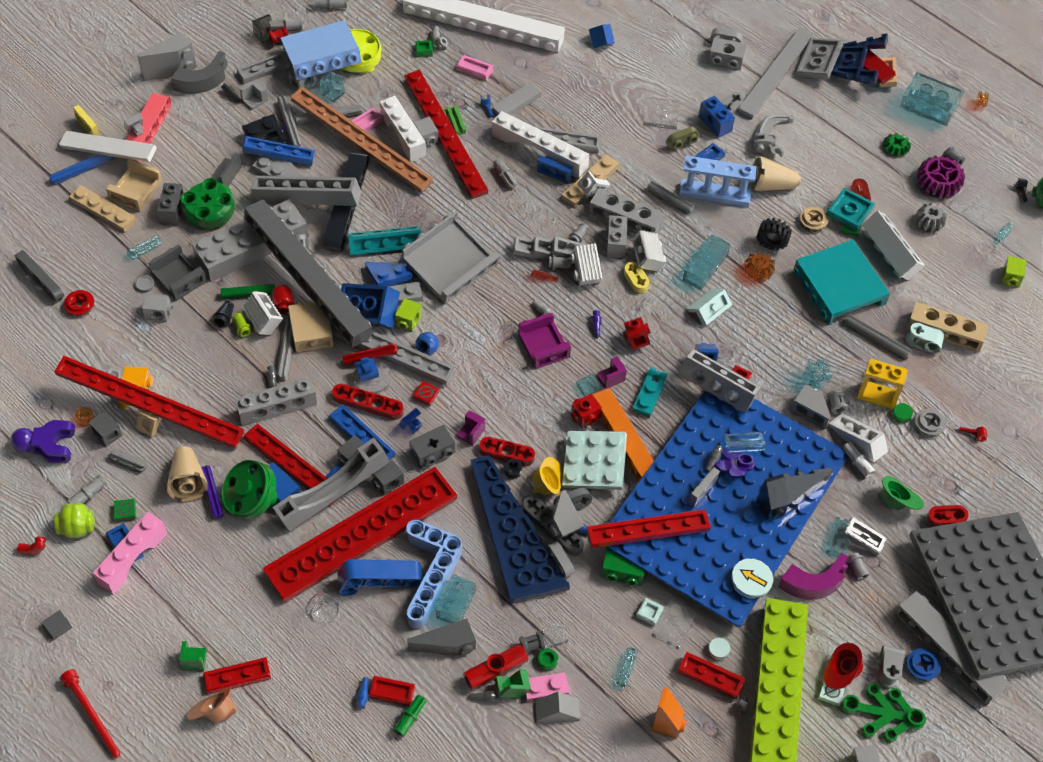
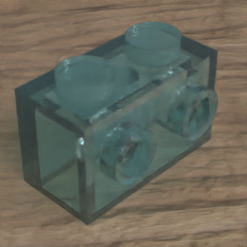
[434,574,476,624]

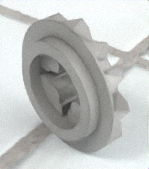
[915,409,946,437]

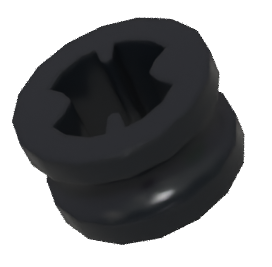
[504,459,522,479]

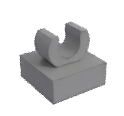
[124,112,143,136]

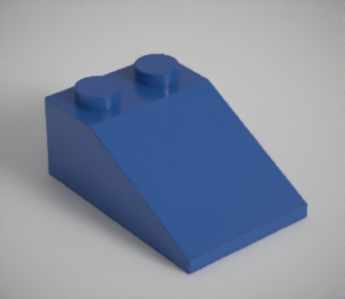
[341,283,400,328]

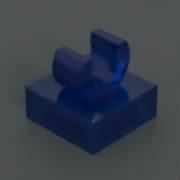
[398,408,422,433]

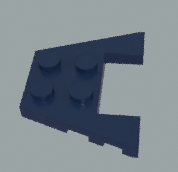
[831,33,888,86]

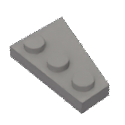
[252,156,303,177]

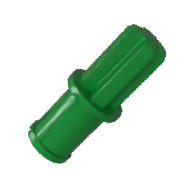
[393,695,427,737]

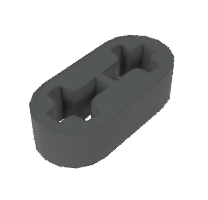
[553,488,592,510]

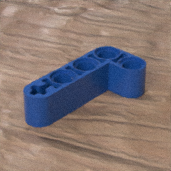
[337,559,423,596]

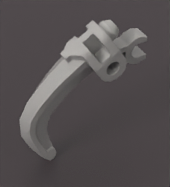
[754,115,795,159]

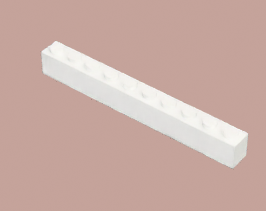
[403,0,565,53]

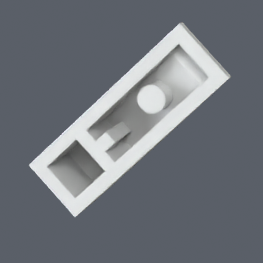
[829,413,888,462]

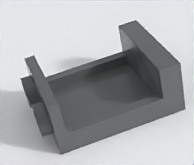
[148,244,207,301]

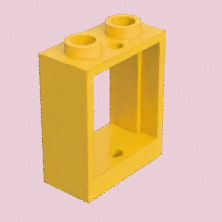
[857,358,908,409]

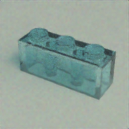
[682,234,731,290]

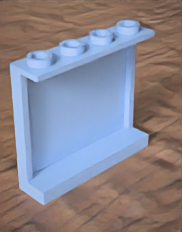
[281,20,362,80]

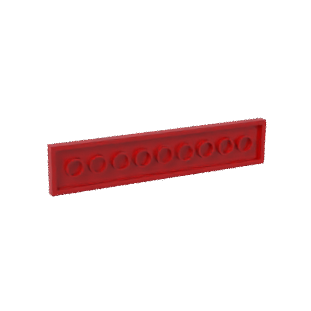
[262,467,457,603]

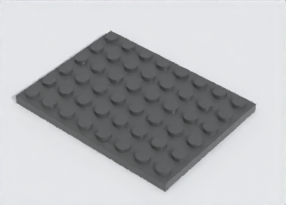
[909,512,1043,679]

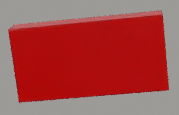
[368,676,416,706]

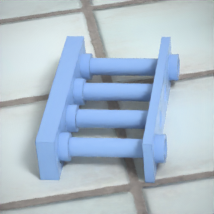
[679,156,757,207]

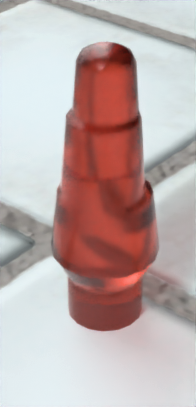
[531,269,558,282]

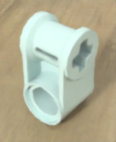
[905,323,945,354]

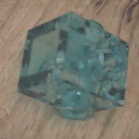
[319,71,345,102]
[802,359,833,388]

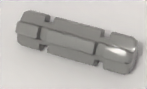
[110,448,147,472]

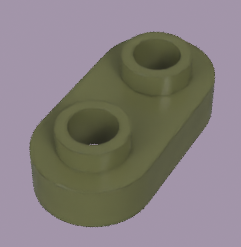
[666,127,699,150]

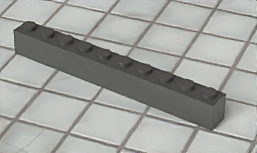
[244,199,372,348]

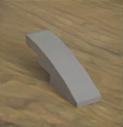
[513,236,587,260]

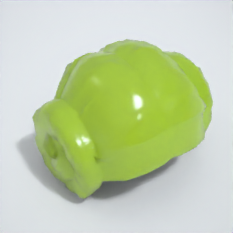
[54,503,95,538]

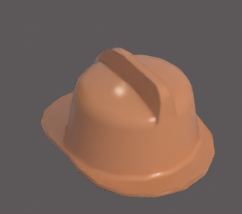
[187,687,237,723]

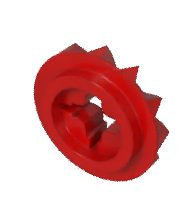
[64,290,95,317]

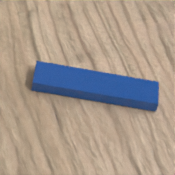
[242,136,315,166]
[329,405,396,461]

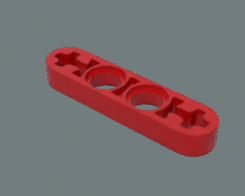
[332,384,404,420]

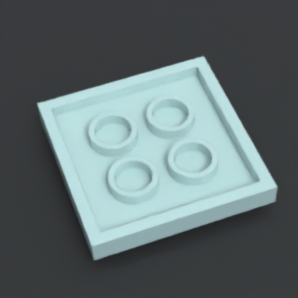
[562,431,627,490]

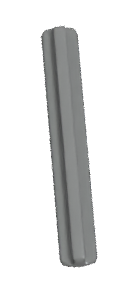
[277,95,302,147]
[294,104,362,124]
[844,314,912,359]
[277,315,294,381]

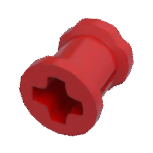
[268,26,288,46]

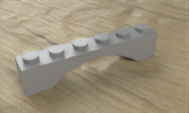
[273,438,390,531]

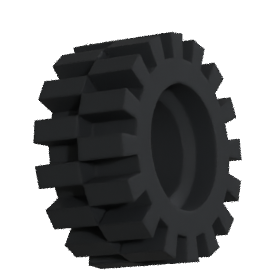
[757,218,792,250]

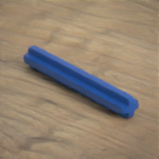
[49,154,116,185]

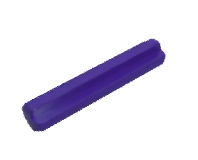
[201,465,223,519]

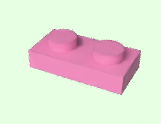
[525,672,569,702]

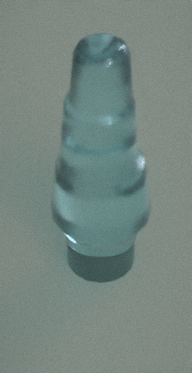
[995,222,1013,244]

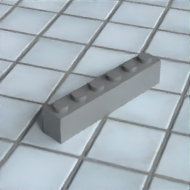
[250,176,361,206]
[895,591,1010,706]

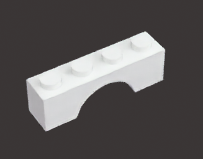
[380,96,426,162]

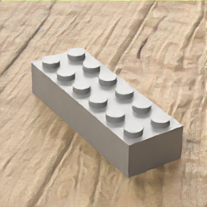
[192,199,309,282]

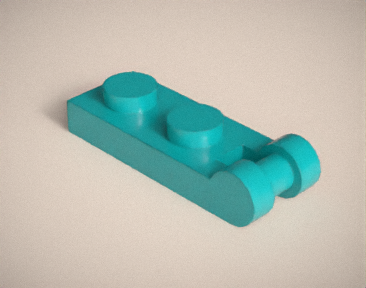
[632,367,669,418]

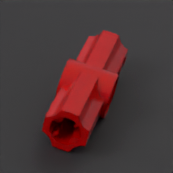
[463,643,528,690]

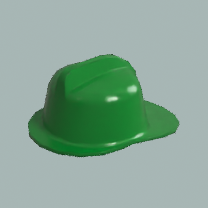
[878,476,924,510]

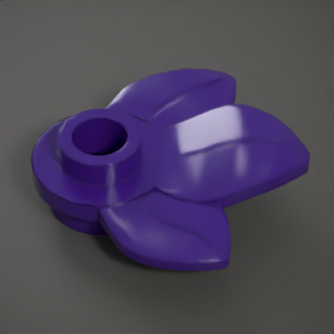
[715,449,755,477]

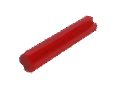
[342,343,398,366]

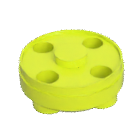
[339,29,381,73]

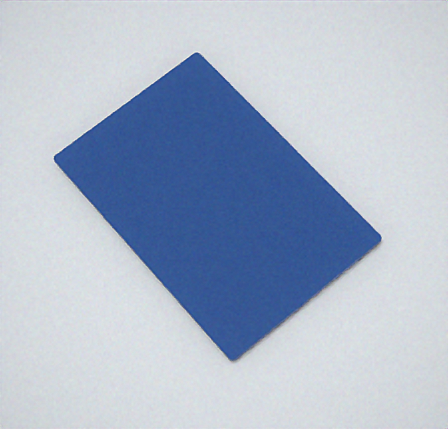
[604,380,848,627]

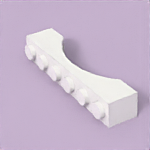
[492,111,589,179]

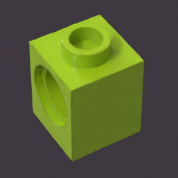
[1001,256,1026,287]
[395,298,422,332]

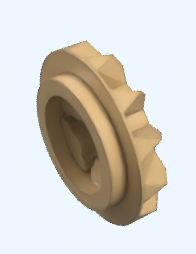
[800,207,829,232]

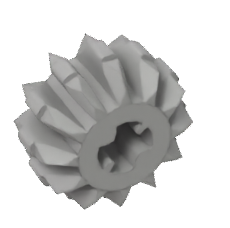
[916,203,947,233]

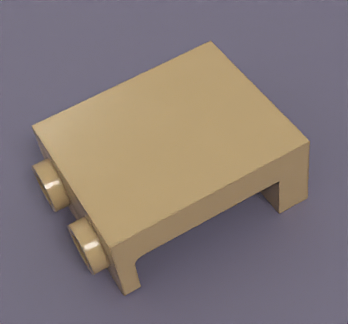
[106,159,162,212]
[288,302,334,353]

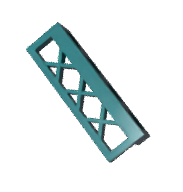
[348,225,421,255]

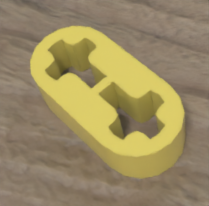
[624,262,649,294]

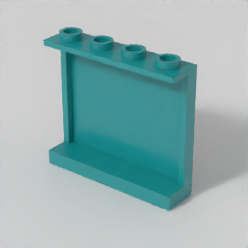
[793,240,890,325]

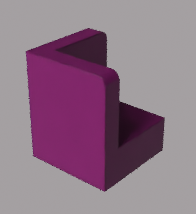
[597,356,627,389]
[457,410,485,446]

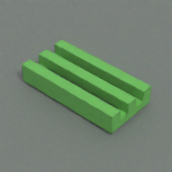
[442,105,466,135]

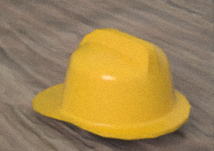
[532,457,564,495]

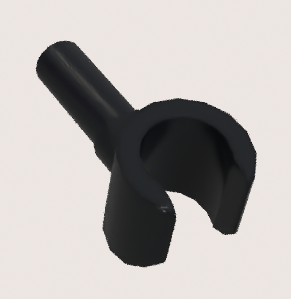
[1015,178,1028,202]

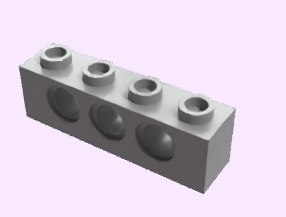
[589,188,664,233]
[678,349,761,413]
[234,377,317,426]

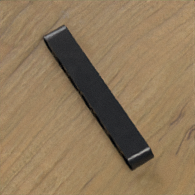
[323,152,369,252]

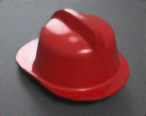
[823,642,863,690]

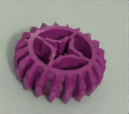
[917,155,965,198]

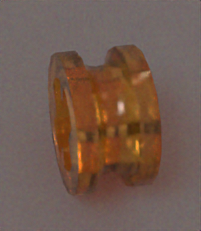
[976,91,989,107]
[75,407,94,427]

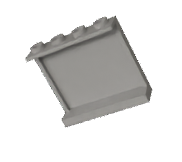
[401,210,501,304]

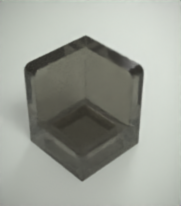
[252,14,273,43]

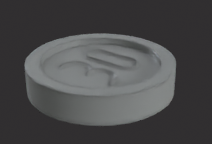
[135,275,155,292]

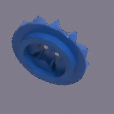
[907,648,941,681]

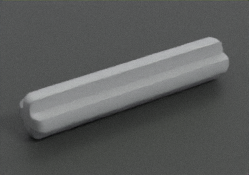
[647,181,694,214]

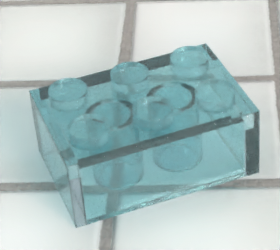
[900,72,964,126]

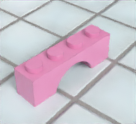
[93,512,167,594]

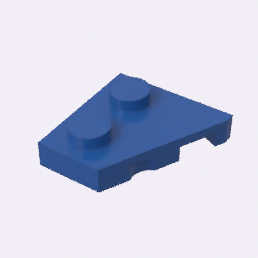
[365,262,412,286]

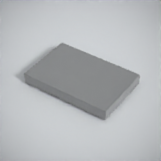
[796,38,843,79]

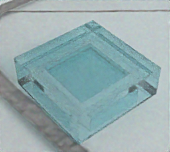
[576,373,602,397]

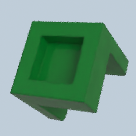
[179,641,207,671]
[494,669,531,699]

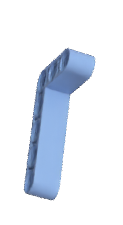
[406,520,462,629]

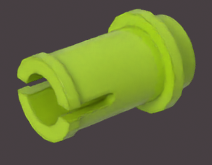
[232,313,251,337]

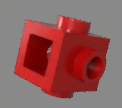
[622,317,651,350]
[570,393,602,428]

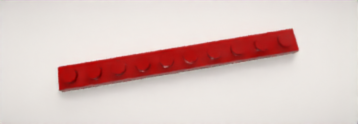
[404,69,488,199]
[54,355,244,449]

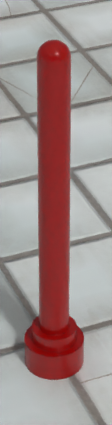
[59,669,120,758]

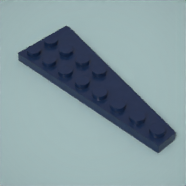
[470,455,570,603]

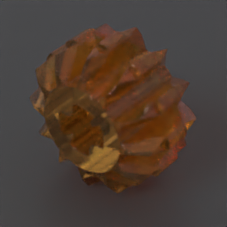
[744,251,775,283]

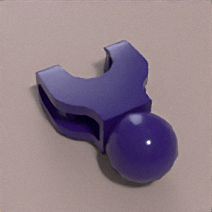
[10,420,76,463]

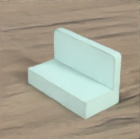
[687,289,732,325]

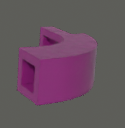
[778,552,848,600]

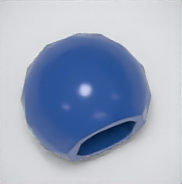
[415,332,439,355]

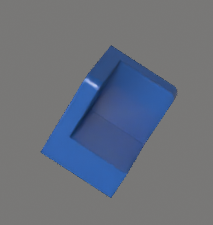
[589,24,615,48]

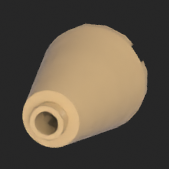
[749,156,801,191]
[166,446,208,502]

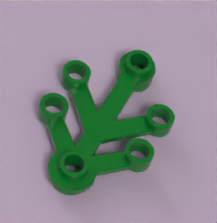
[841,684,926,743]

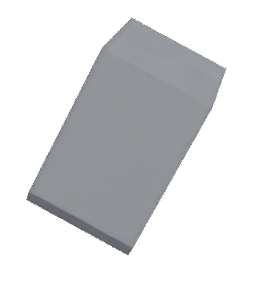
[536,691,580,722]

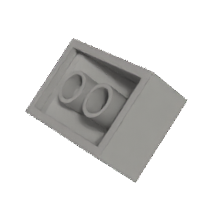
[137,32,197,81]

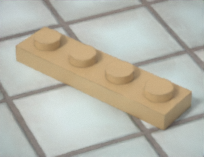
[561,154,620,208]
[69,185,137,233]

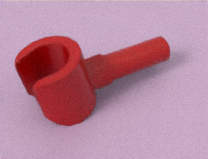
[959,426,987,441]

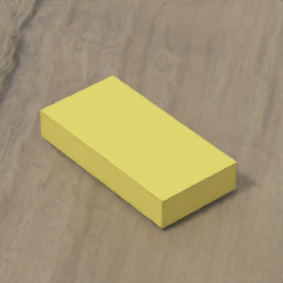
[73,105,100,136]

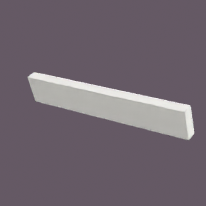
[59,131,157,163]

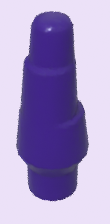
[591,310,602,337]

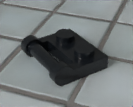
[242,114,286,143]

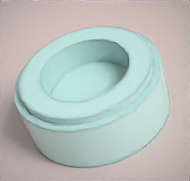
[708,638,730,660]

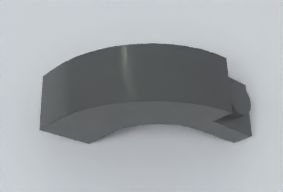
[171,51,227,94]

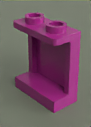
[518,313,571,369]

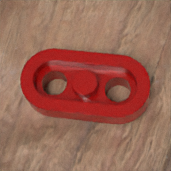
[927,505,969,527]

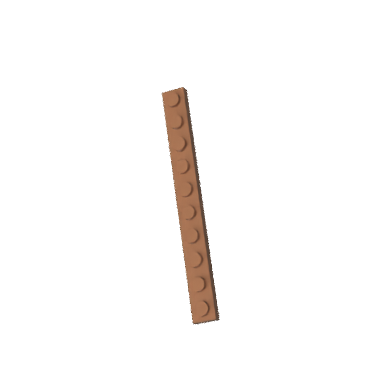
[290,87,433,193]

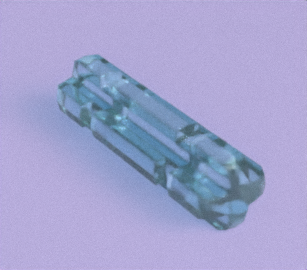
[127,235,162,260]
[615,647,638,688]

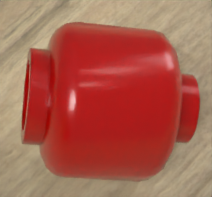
[271,285,295,314]

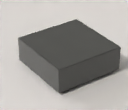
[42,610,72,640]

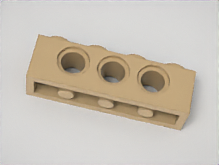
[907,302,989,353]

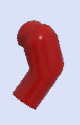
[17,536,46,555]

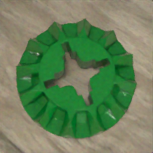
[883,133,911,156]

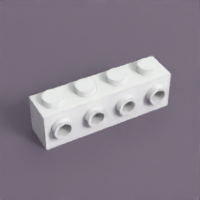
[862,210,925,280]

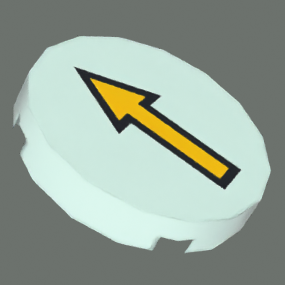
[731,559,773,599]

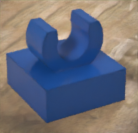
[355,357,379,382]

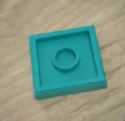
[826,188,875,231]

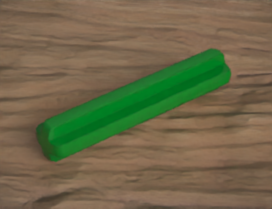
[220,284,276,299]

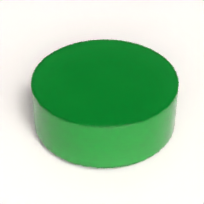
[892,403,913,423]
[537,648,558,671]

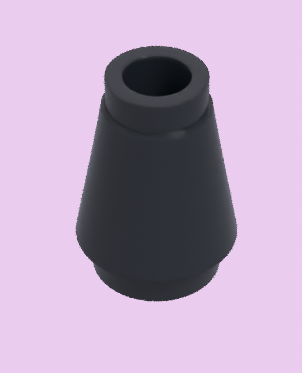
[212,301,234,328]

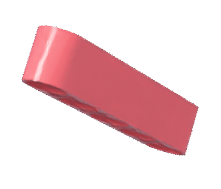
[126,93,171,162]

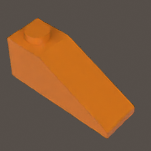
[652,687,687,739]

